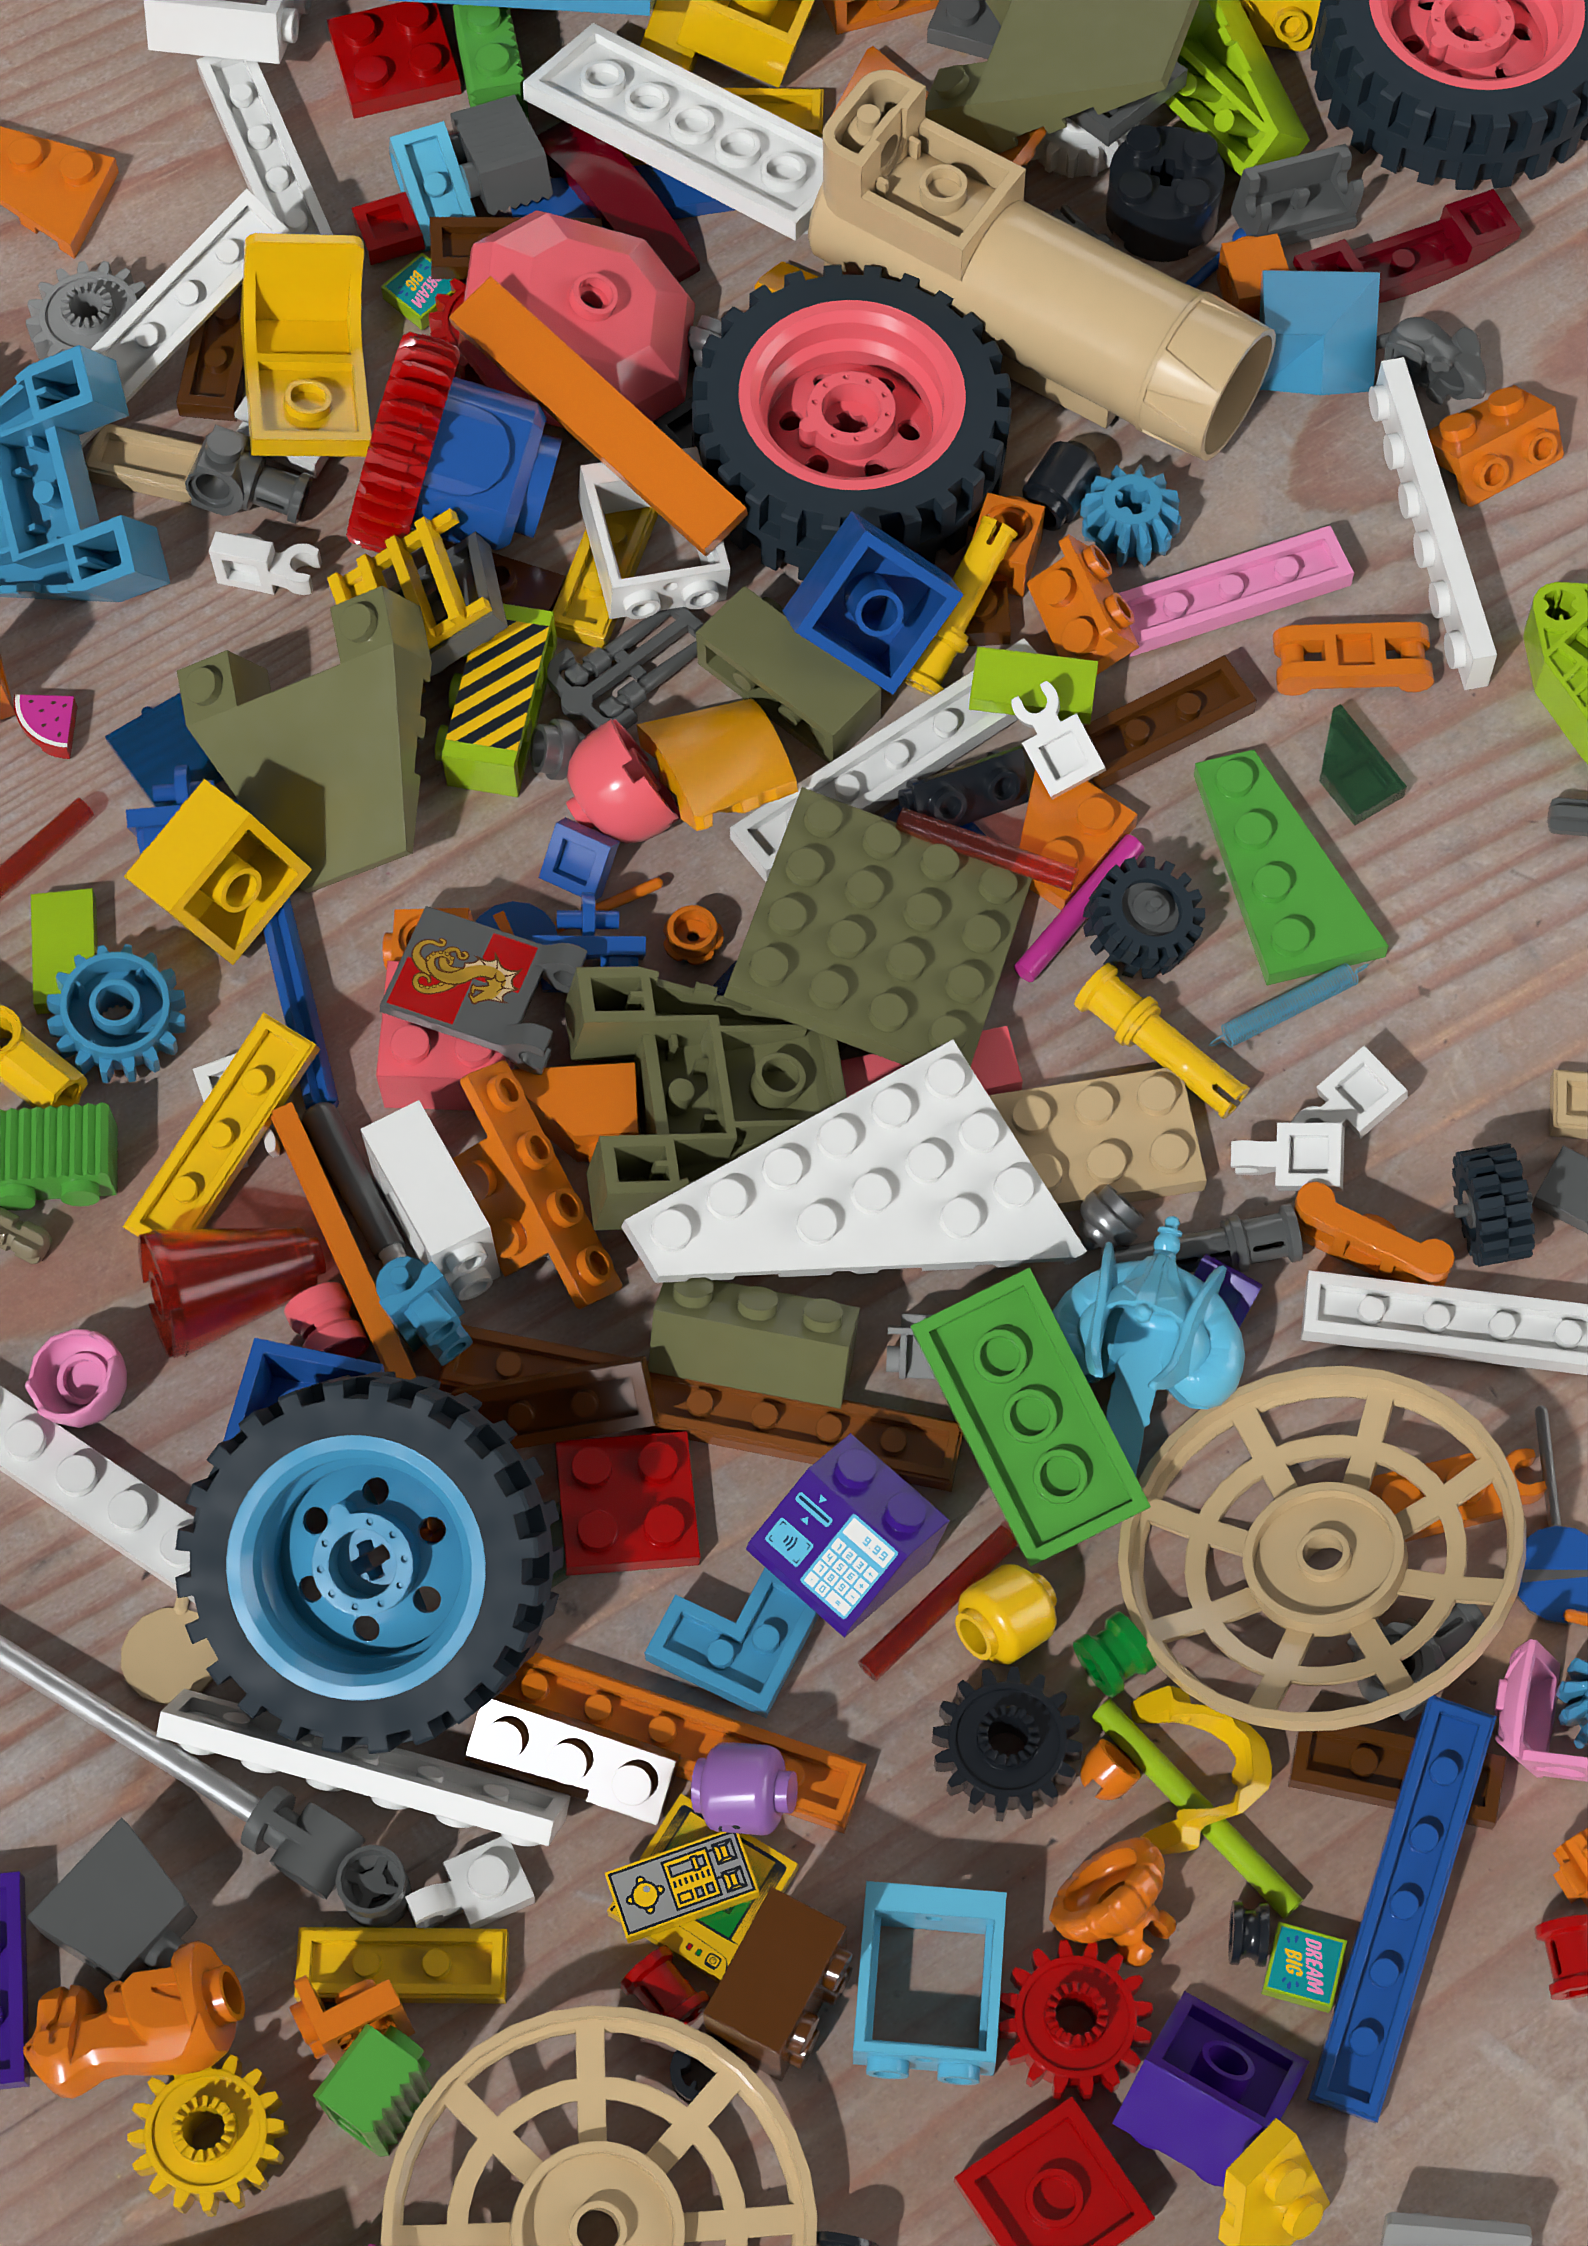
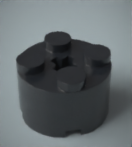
[1105,125,1225,262]

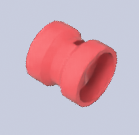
[284,1282,370,1359]

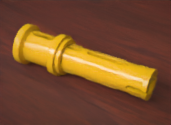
[903,516,1017,697]
[1074,963,1250,1119]

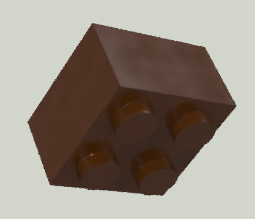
[703,1886,853,2082]

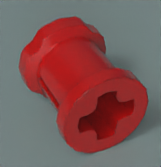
[1534,1914,1588,2000]
[620,1945,711,2026]

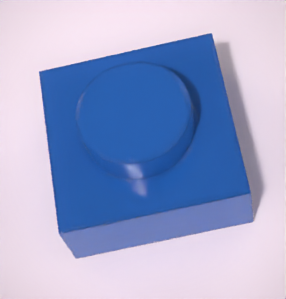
[538,817,620,901]

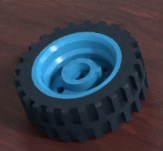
[175,1372,563,1754]

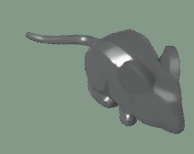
[1376,317,1487,405]

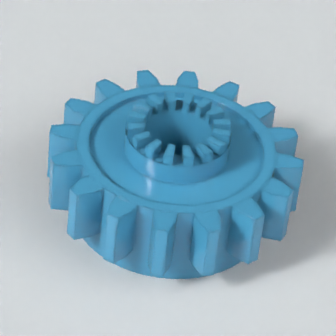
[46,944,187,1083]

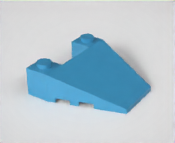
[0,345,170,602]

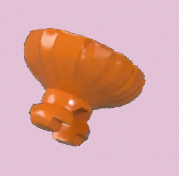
[1049,1837,1177,1967]

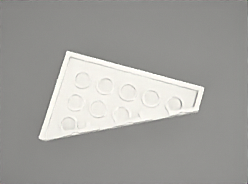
[621,1040,1087,1283]

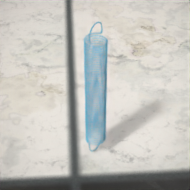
[1209,963,1369,1048]

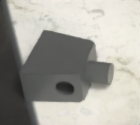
[27,1817,198,1982]

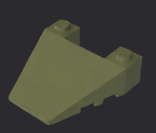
[925,0,1199,153]
[177,586,432,893]
[564,966,847,1230]

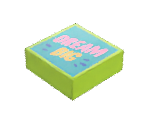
[381,253,452,331]
[1261,1922,1347,2013]

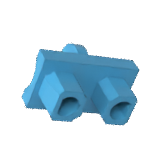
[376,1256,473,1366]

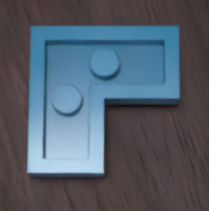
[644,1567,819,1718]

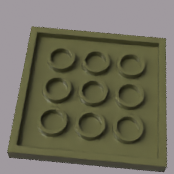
[724,787,1033,1067]

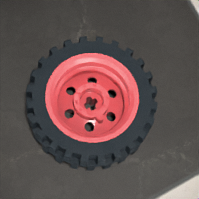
[1310,0,1588,190]
[692,264,1012,581]

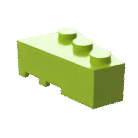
[1164,0,1310,176]

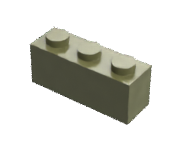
[696,586,881,763]
[648,1277,860,1409]

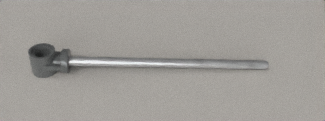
[0,1635,365,1900]

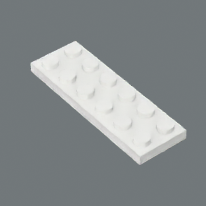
[523,23,823,241]

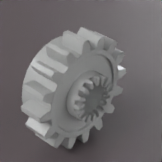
[26,261,147,360]

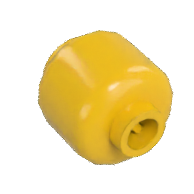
[955,1564,1057,1665]

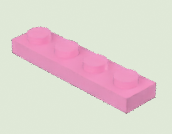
[1118,525,1354,657]

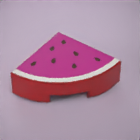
[13,694,78,759]

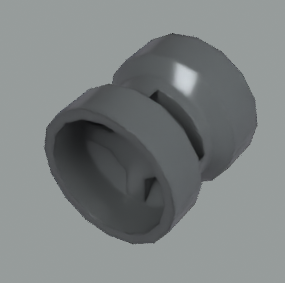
[335,1845,412,1928]

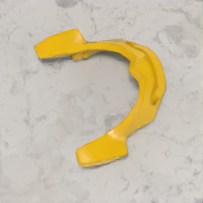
[1130,1685,1272,1855]

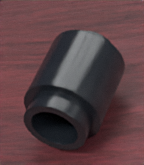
[1022,441,1101,531]

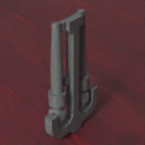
[547,607,703,730]

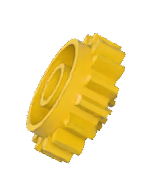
[127,2054,289,2217]

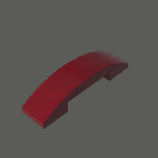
[537,120,700,283]
[1293,189,1522,304]

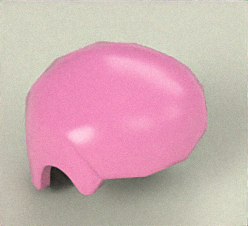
[25,1329,127,1428]

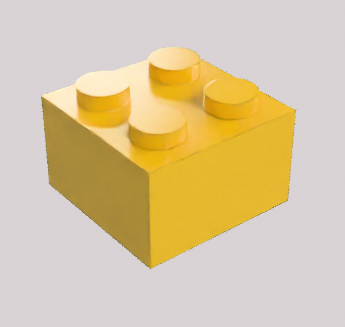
[676,0,816,88]
[124,779,312,965]

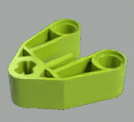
[1523,582,1588,764]

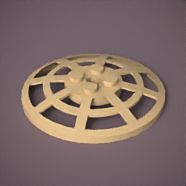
[1118,1366,1526,1731]
[380,2005,817,2246]

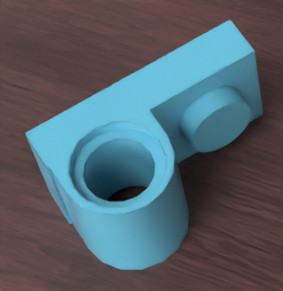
[389,121,476,252]

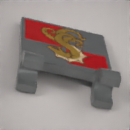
[380,906,588,1075]

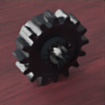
[932,1666,1083,1822]

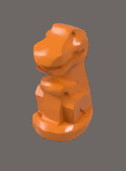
[23,1940,245,2099]

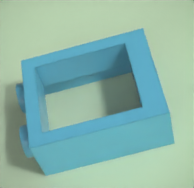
[853,1881,1007,2085]

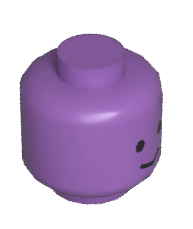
[691,1742,798,1836]

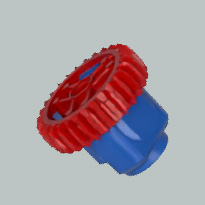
[346,332,562,553]

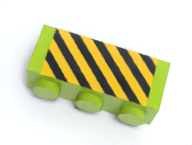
[435,604,557,797]

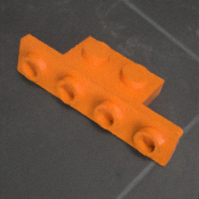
[452,1060,622,1309]

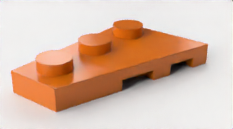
[0,126,119,259]

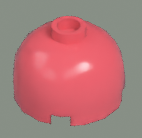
[566,719,681,844]

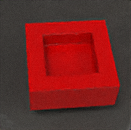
[351,192,425,265]

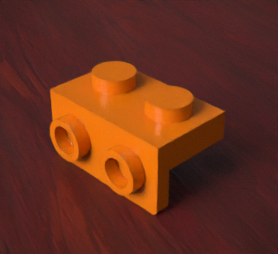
[1427,385,1564,507]

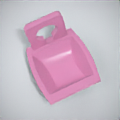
[1494,1639,1588,1782]

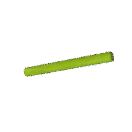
[1091,1699,1304,1919]

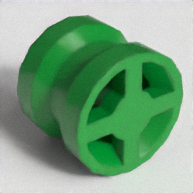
[1073,1611,1157,1698]

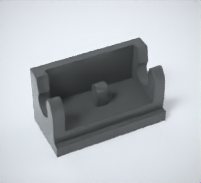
[1231,144,1364,247]

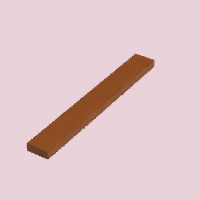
[438,1324,963,1492]

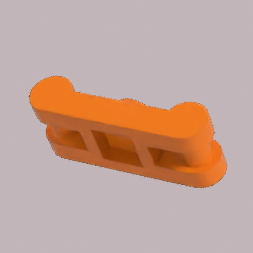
[1272,622,1434,696]
[1294,1182,1455,1287]

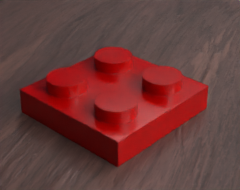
[326,1,462,119]
[555,1431,700,1576]
[954,2097,1155,2246]

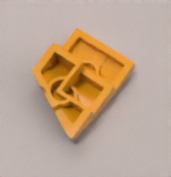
[636,698,798,831]

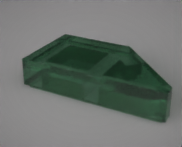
[1319,704,1407,826]

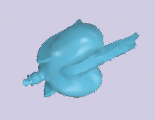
[1052,1216,1245,1476]

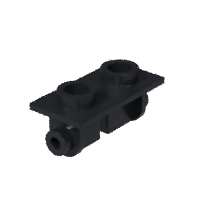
[898,745,1029,836]

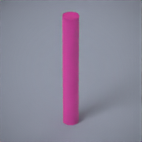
[1014,834,1144,982]

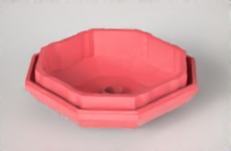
[458,210,695,428]

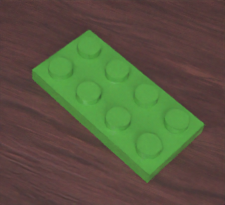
[910,1267,1151,1568]

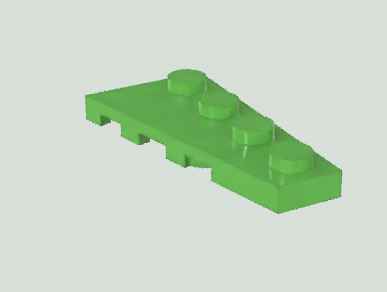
[1194,750,1389,986]

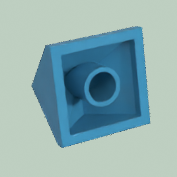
[1259,270,1380,395]

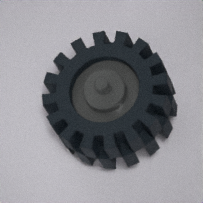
[1083,856,1205,979]
[1452,1143,1535,1267]

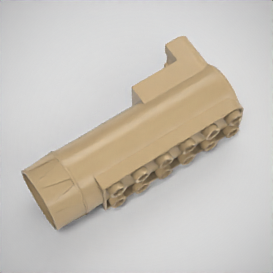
[808,70,1276,461]

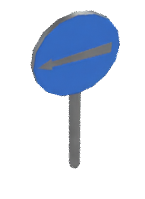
[1517,1405,1588,1625]

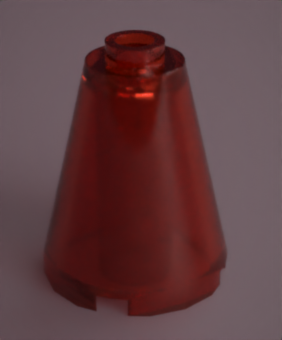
[138,1227,326,1359]

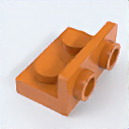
[1026,534,1139,675]
[289,1975,416,2065]

